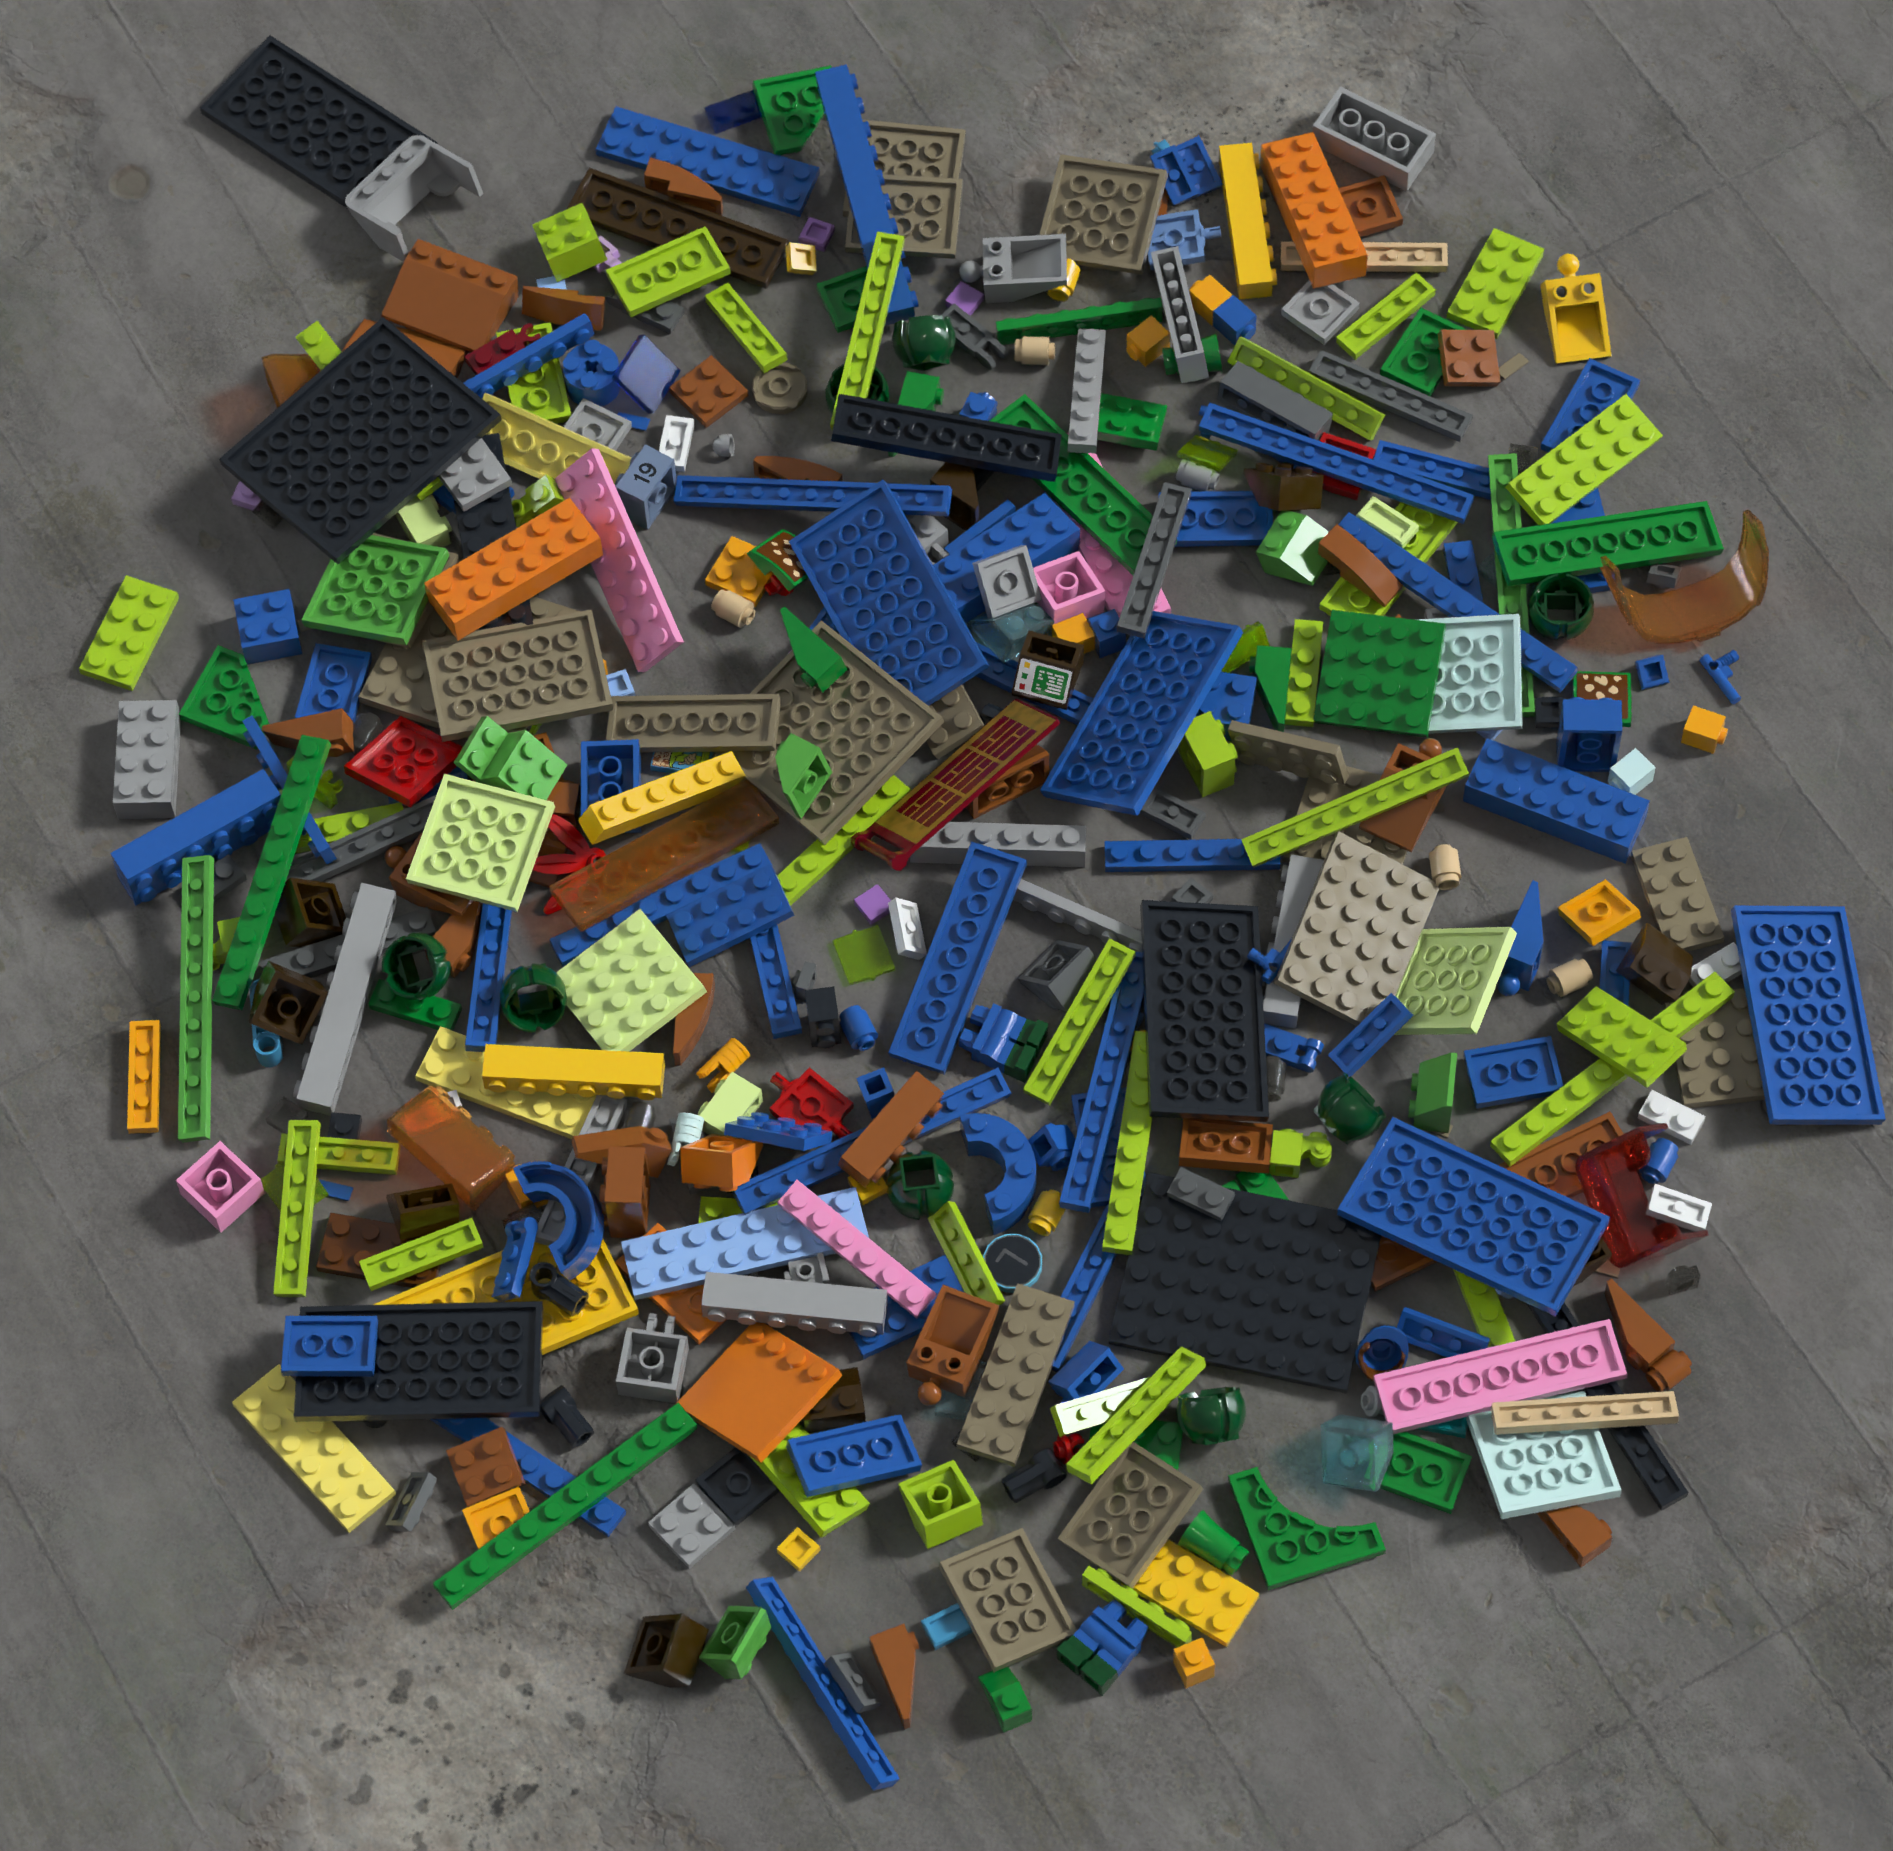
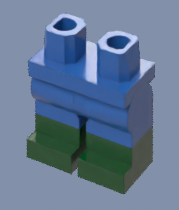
[959,1003,1049,1083]
[1056,1599,1148,1696]

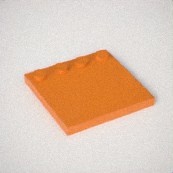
[676,1322,842,1463]

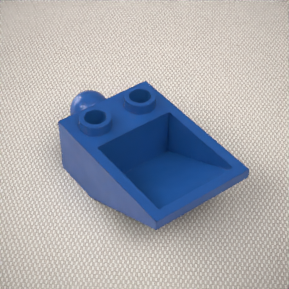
[1497,880,1544,996]

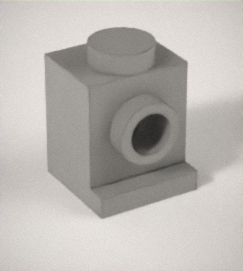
[783,1252,830,1284]

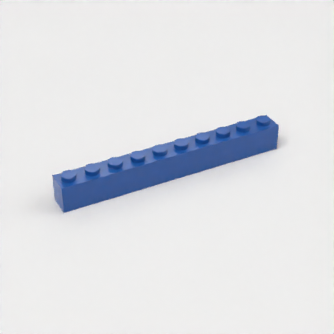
[815,64,919,326]

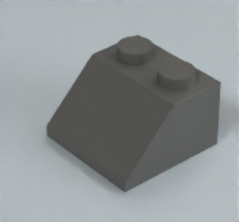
[1018,940,1097,1012]

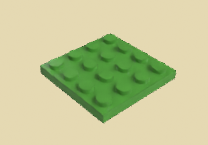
[301,535,449,646]

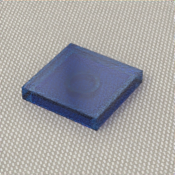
[612,335,681,414]

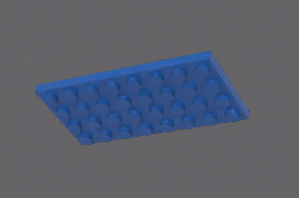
[789,480,989,706]
[1040,611,1243,816]
[1731,905,1886,1125]
[1337,1117,1610,1317]

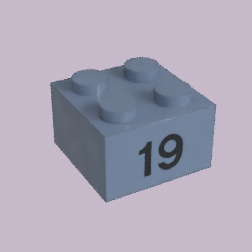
[615,444,677,530]

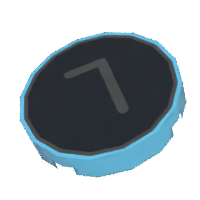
[983,1234,1042,1293]

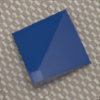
[1635,654,1669,689]

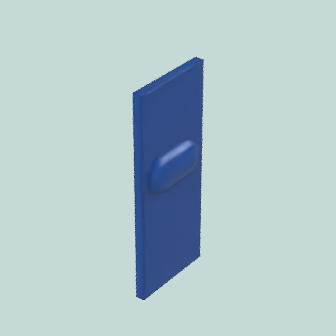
[618,412,650,431]
[315,1180,354,1201]

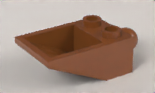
[1359,738,1447,853]
[385,833,473,916]
[907,1285,999,1406]

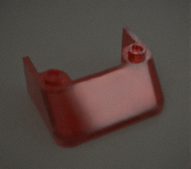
[1575,1123,1709,1268]

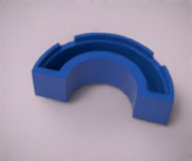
[959,1113,1036,1235]
[513,1161,604,1281]

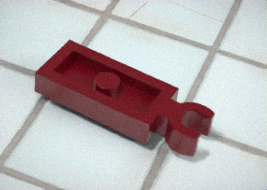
[465,323,541,375]

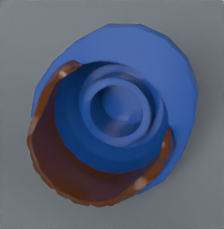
[1355,1325,1409,1382]

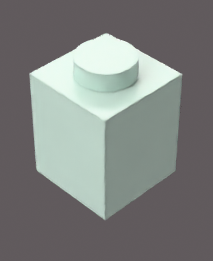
[1608,748,1656,795]

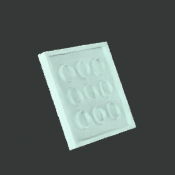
[1417,614,1522,734]
[1466,1391,1621,1519]

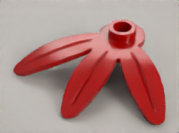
[533,814,607,915]

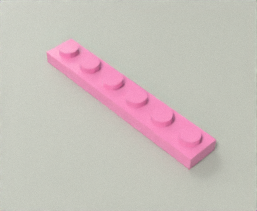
[778,1180,936,1319]

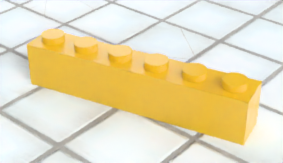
[1218,143,1277,300]
[578,751,746,845]
[482,1044,665,1100]

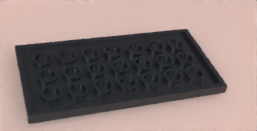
[200,35,438,209]
[1140,900,1269,1122]
[294,1301,543,1422]

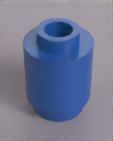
[839,1005,878,1051]
[1639,1138,1679,1184]

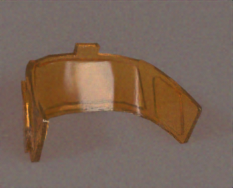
[1600,510,1769,644]

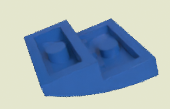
[1150,136,1223,206]

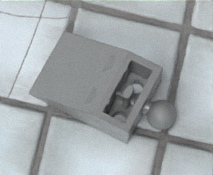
[959,234,1067,303]

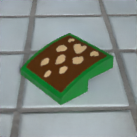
[747,529,809,592]
[1572,671,1632,727]

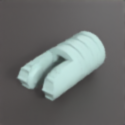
[667,1113,704,1166]

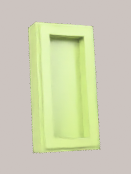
[1356,496,1419,548]

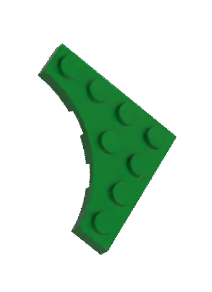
[1228,1467,1386,1591]

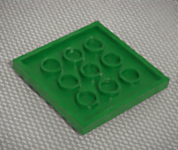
[1313,610,1446,738]

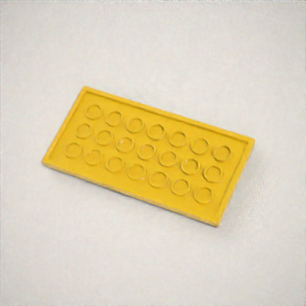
[373,1239,639,1355]

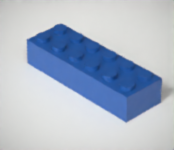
[933,493,1080,623]
[1463,738,1650,864]
[110,769,281,905]

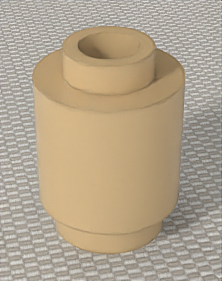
[1015,336,1055,365]
[711,590,756,628]
[1429,844,1461,890]
[1546,959,1593,997]

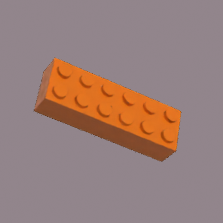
[1260,132,1368,289]
[424,497,603,641]

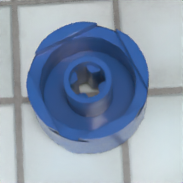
[563,340,621,407]

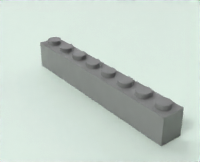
[293,883,397,1116]

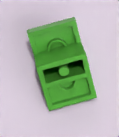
[454,716,567,800]

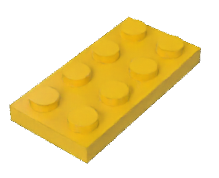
[1121,1539,1259,1647]

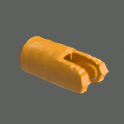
[696,1038,750,1093]

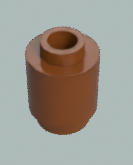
[1645,1349,1692,1392]

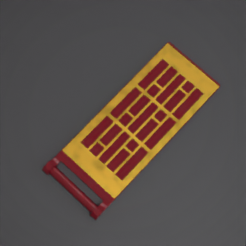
[851,699,1060,871]

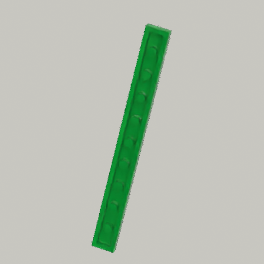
[212,735,331,1011]
[433,1403,697,1610]

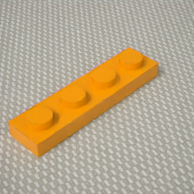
[127,1020,161,1134]

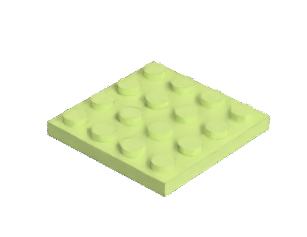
[406,774,555,912]
[557,909,707,1051]
[1394,927,1517,1035]

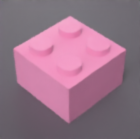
[1033,551,1105,629]
[176,1141,265,1232]

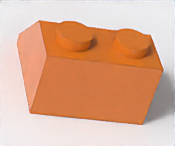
[680,1134,763,1192]

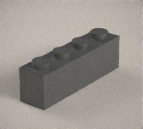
[1217,361,1333,441]

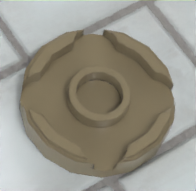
[752,362,808,414]

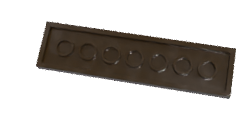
[566,168,789,289]

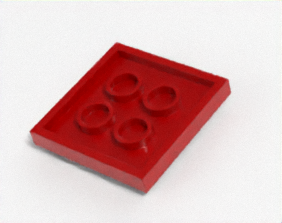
[344,716,463,808]

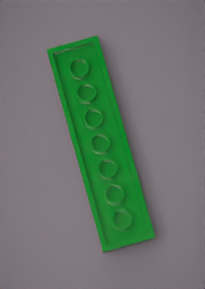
[990,394,1177,576]
[1492,501,1724,586]

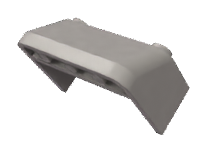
[345,135,483,262]

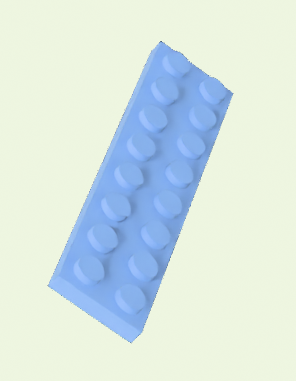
[621,1187,869,1300]

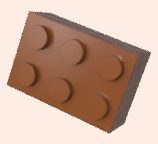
[600,1146,651,1239]

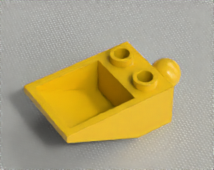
[1540,253,1612,364]

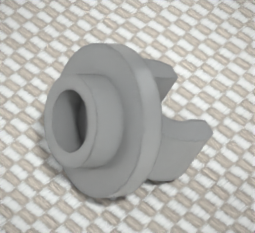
[1361,1386,1384,1417]

